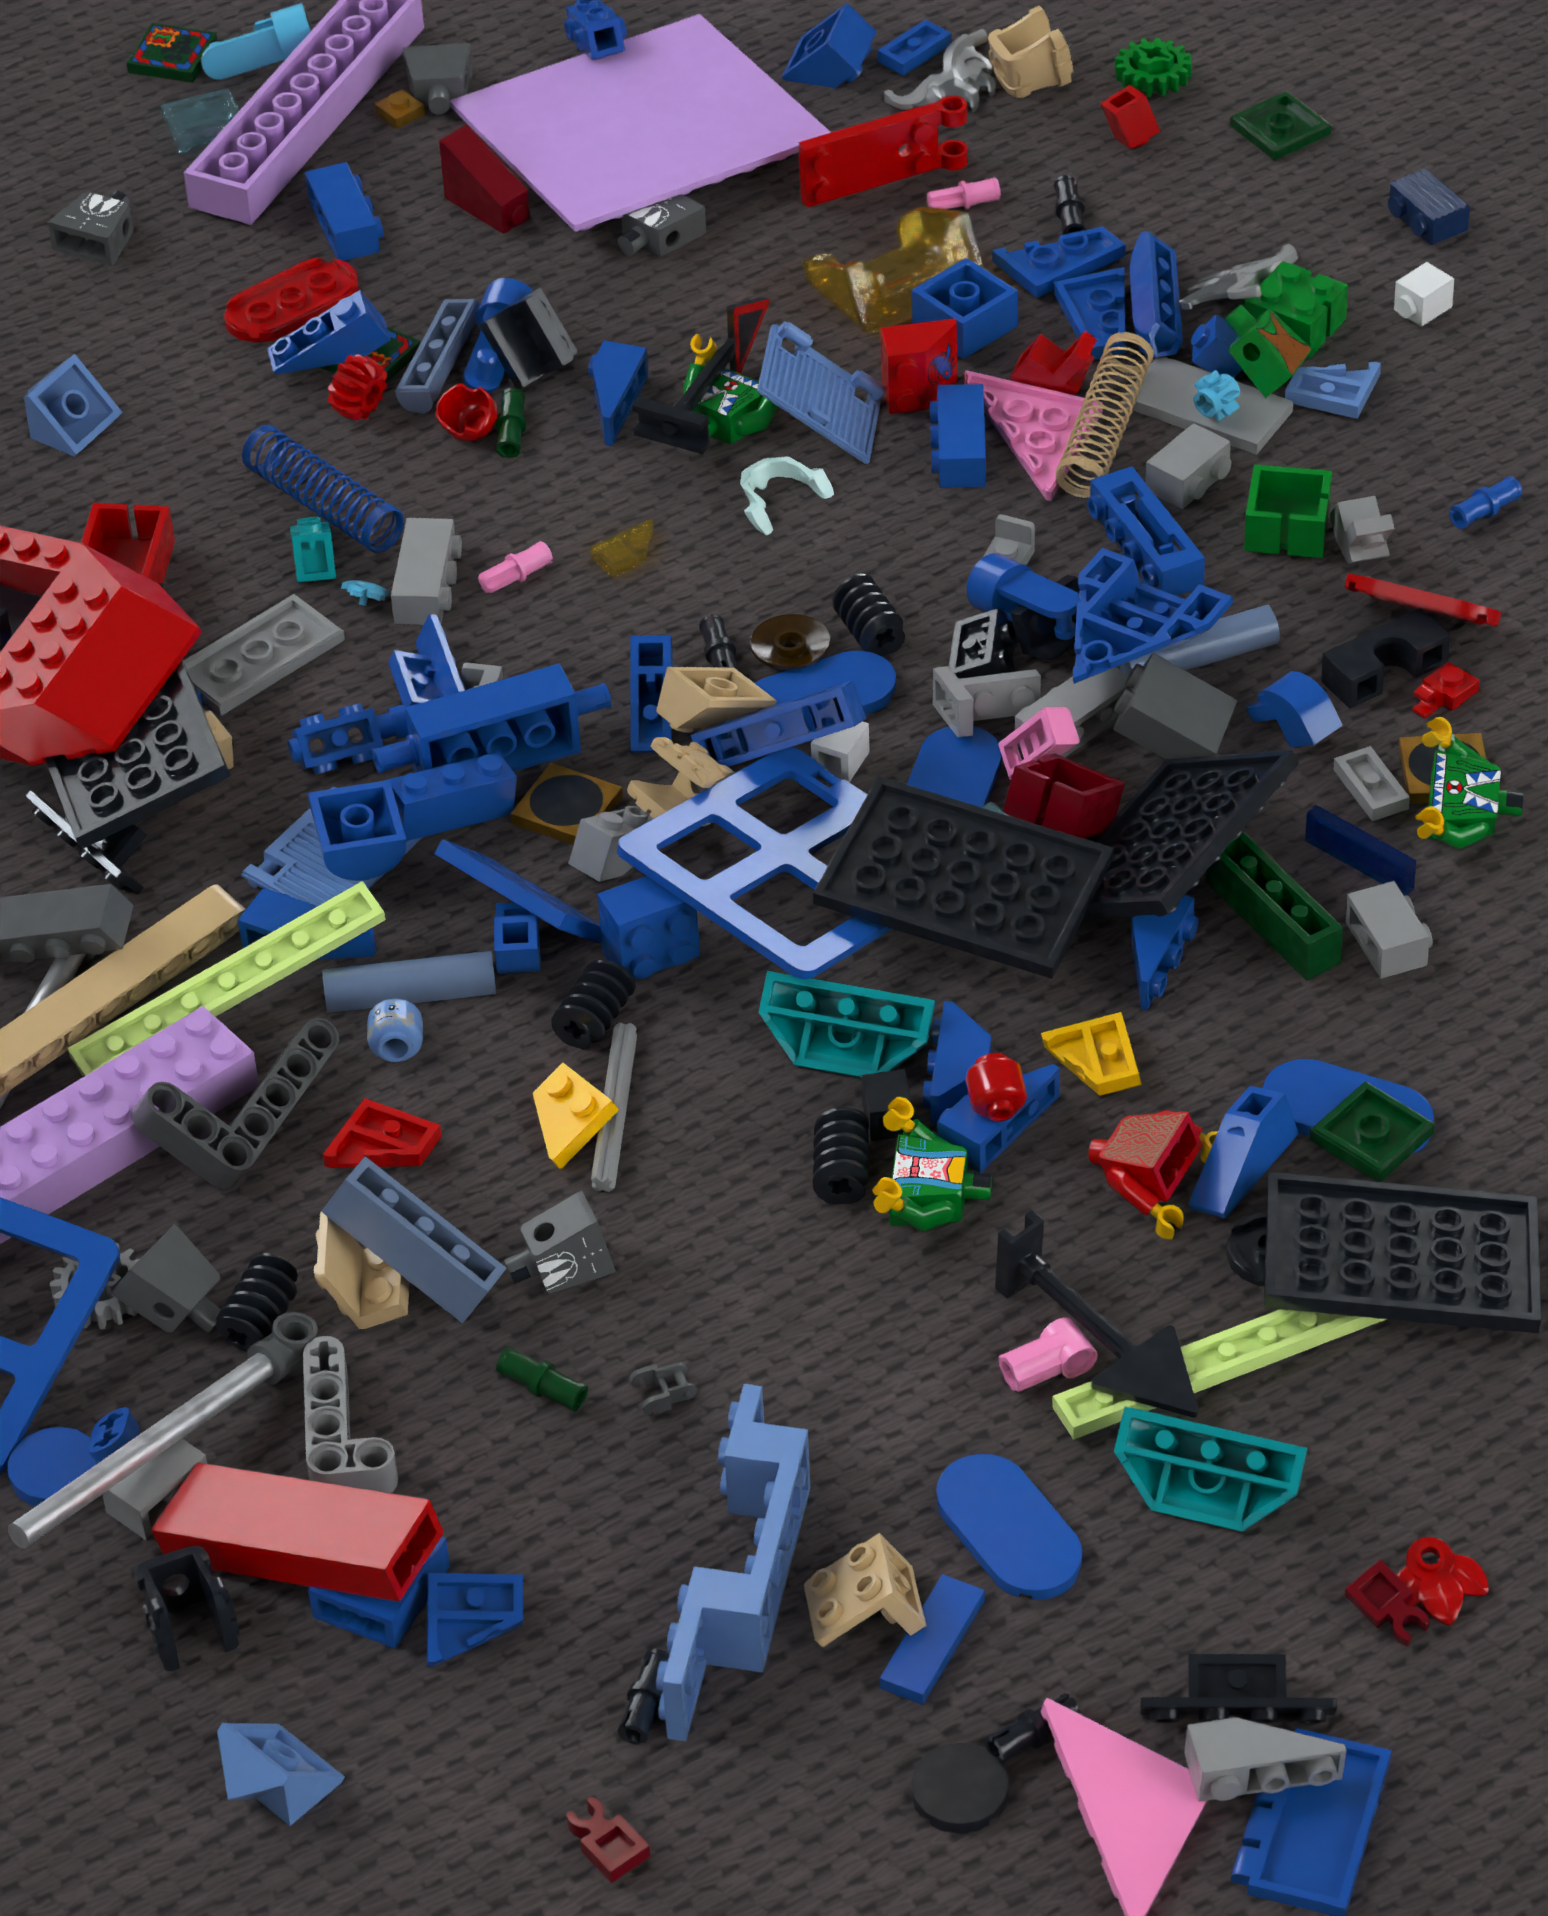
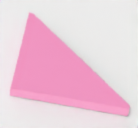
[964,371,1103,501]
[1041,1698,1208,1916]

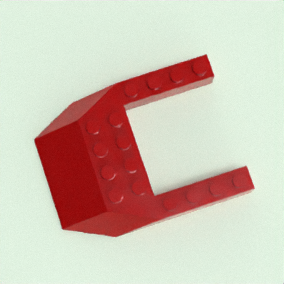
[0,526,202,766]

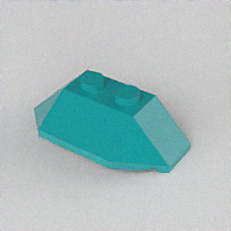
[758,971,936,1078]
[1114,1406,1308,1532]

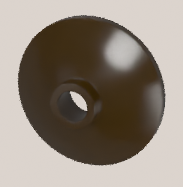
[750,614,830,670]

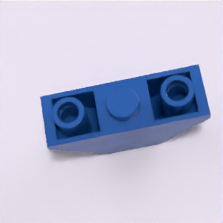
[923,1001,992,1124]

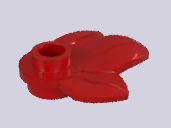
[1397,1537,1488,1626]

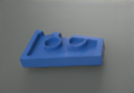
[992,226,1125,298]
[1054,267,1125,359]

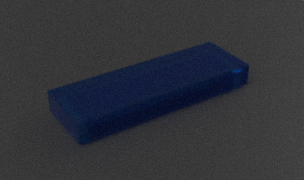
[1305,805,1416,896]

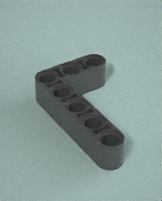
[132,1018,339,1189]

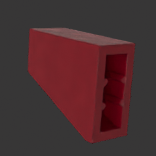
[439,125,530,234]

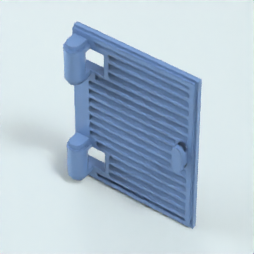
[757,321,886,464]
[242,787,421,906]

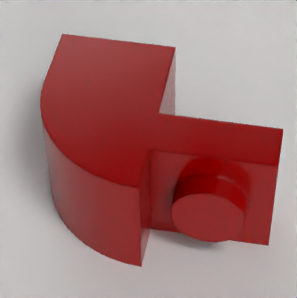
[1010,331,1097,395]

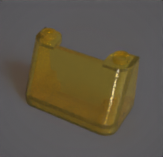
[801,206,983,333]

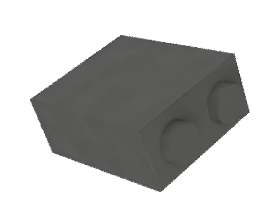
[1113,653,1238,759]

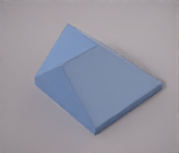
[24,354,123,456]
[217,1723,345,1826]

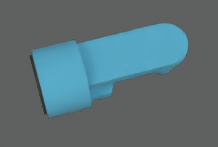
[201,3,313,79]

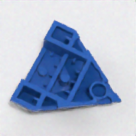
[1073,548,1234,684]

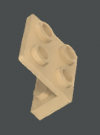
[314,1212,409,1329]
[804,1533,926,1647]

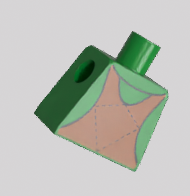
[1224,304,1312,398]

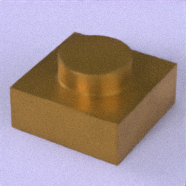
[374,89,425,129]

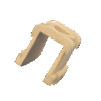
[988,6,1073,98]
[627,737,735,826]

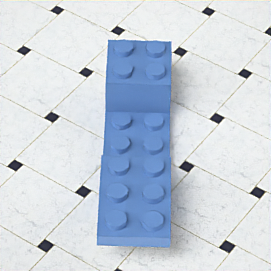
[656,1384,811,1741]

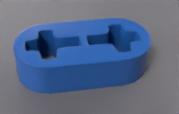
[88,1407,141,1464]

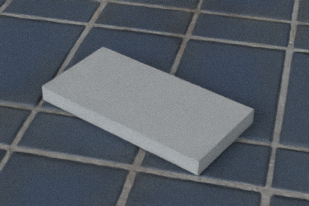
[1122,356,1293,455]
[184,594,345,716]

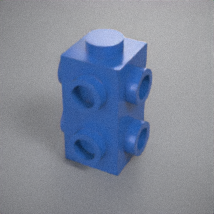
[564,0,627,60]

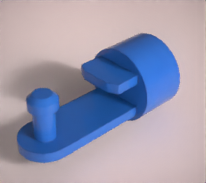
[463,278,533,393]
[967,553,1080,640]

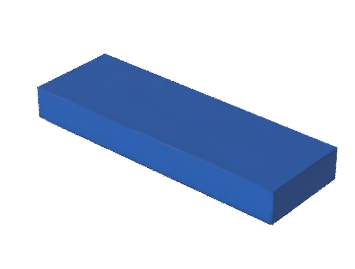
[879,1574,985,1705]

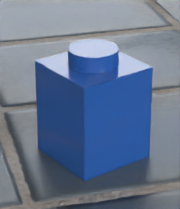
[1191,314,1242,378]

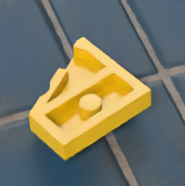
[1041,1012,1142,1096]
[533,1062,619,1169]

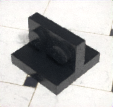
[479,287,578,389]

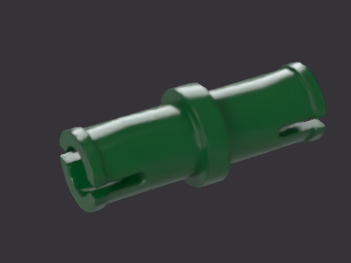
[496,388,526,457]
[496,1346,589,1412]

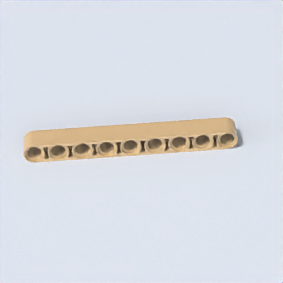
[0,884,246,1097]

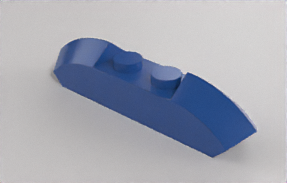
[1130,231,1183,357]

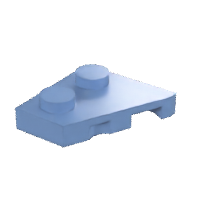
[1285,362,1381,419]

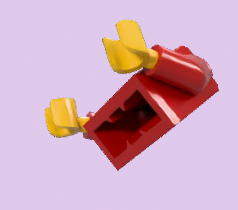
[1088,1110,1218,1239]

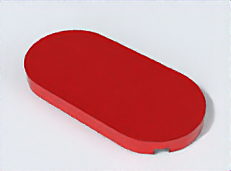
[224,258,358,343]
[1344,573,1502,627]

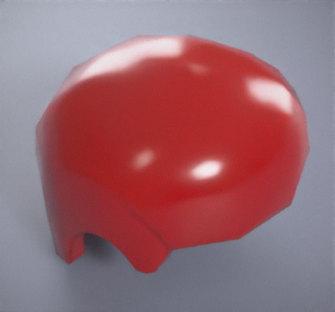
[436,383,497,441]

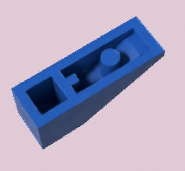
[588,341,649,446]
[630,635,673,753]
[937,1064,1060,1173]

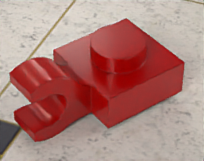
[1412,661,1480,719]

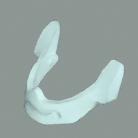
[740,456,834,535]

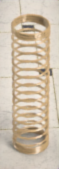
[1055,332,1153,498]

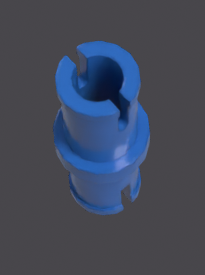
[1449,476,1523,529]

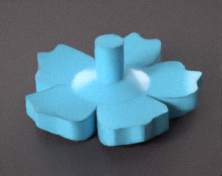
[341,580,389,606]

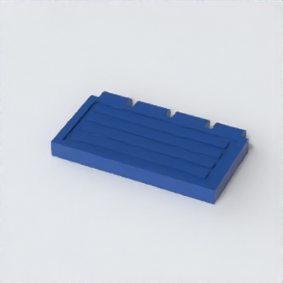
[434,839,601,944]
[1231,1728,1392,1916]

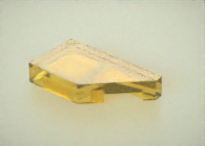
[590,519,654,578]

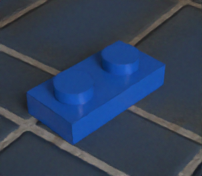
[877,19,951,76]

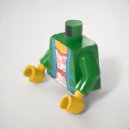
[873,1097,992,1232]

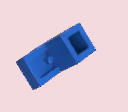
[1246,671,1343,748]
[494,902,541,974]

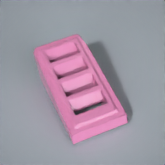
[998,707,1080,780]

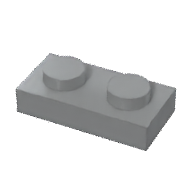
[1333,746,1410,821]

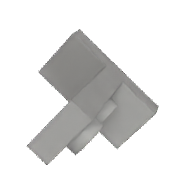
[933,666,1041,738]

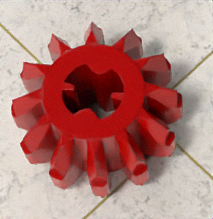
[328,354,387,421]

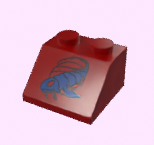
[880,318,958,414]

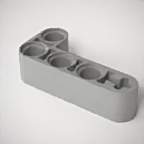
[303,1336,398,1493]

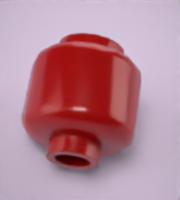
[966,1053,1027,1122]

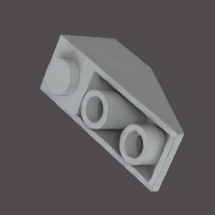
[568,806,653,882]
[1184,1717,1346,1802]

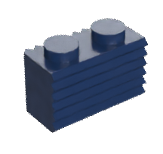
[1388,167,1470,245]

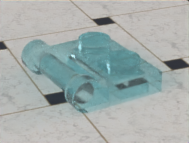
[160,88,240,153]

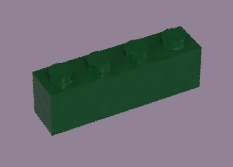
[1206,832,1343,981]

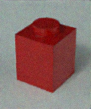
[1100,85,1160,150]

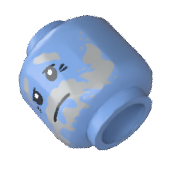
[367,998,423,1062]

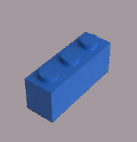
[305,162,384,261]
[930,384,986,488]
[387,752,517,841]

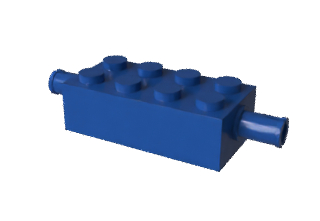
[372,663,612,774]

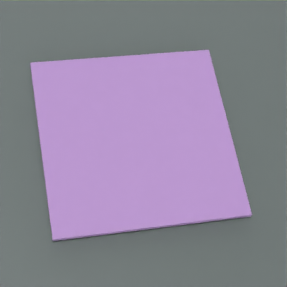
[450,14,831,232]

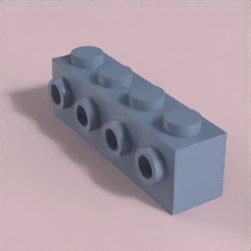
[321,1156,506,1323]

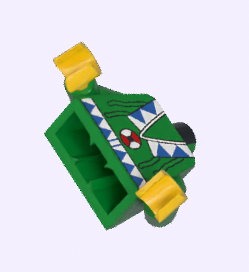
[683,334,778,444]
[1415,717,1524,849]

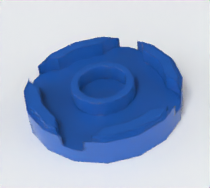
[8,1427,96,1507]

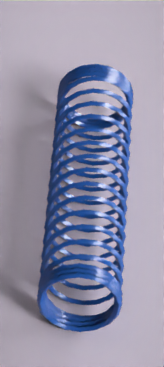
[242,425,404,553]

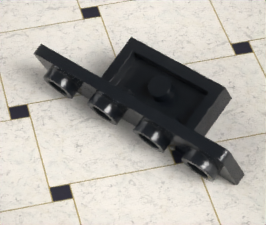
[25,789,147,894]
[1140,1654,1337,1724]

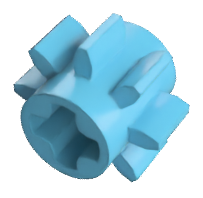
[1193,370,1240,421]

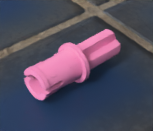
[927,177,1001,211]
[478,541,553,593]

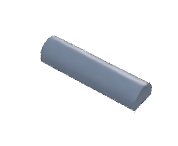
[395,299,480,414]
[1120,604,1280,675]
[322,951,496,1013]

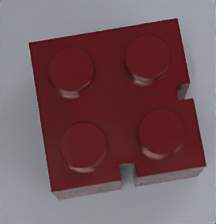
[1003,754,1125,839]

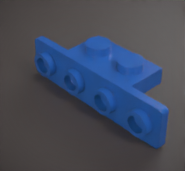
[388,614,465,707]

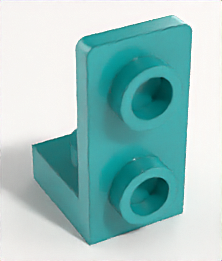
[290,517,336,583]

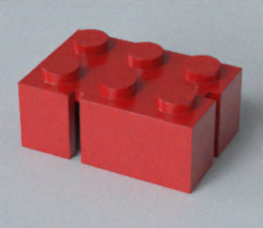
[81,503,175,583]

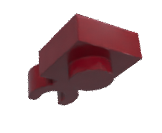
[1345,1559,1430,1646]
[566,1797,651,1883]

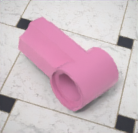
[999,1317,1098,1392]

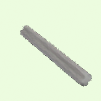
[591,1022,637,1192]

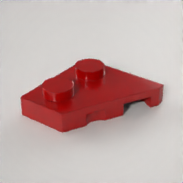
[323,1098,442,1168]

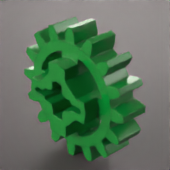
[1115,38,1192,97]

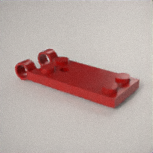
[798,96,968,207]

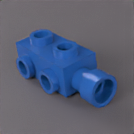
[288,703,408,775]

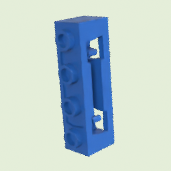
[1087,466,1205,596]
[691,680,866,767]

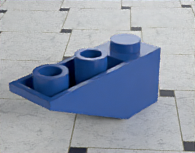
[267,290,391,375]
[238,888,376,959]
[1131,895,1199,1011]
[1188,1086,1299,1218]

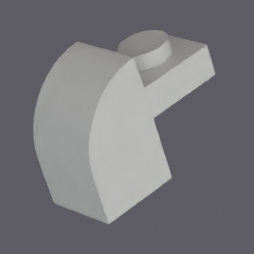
[1330,496,1395,564]

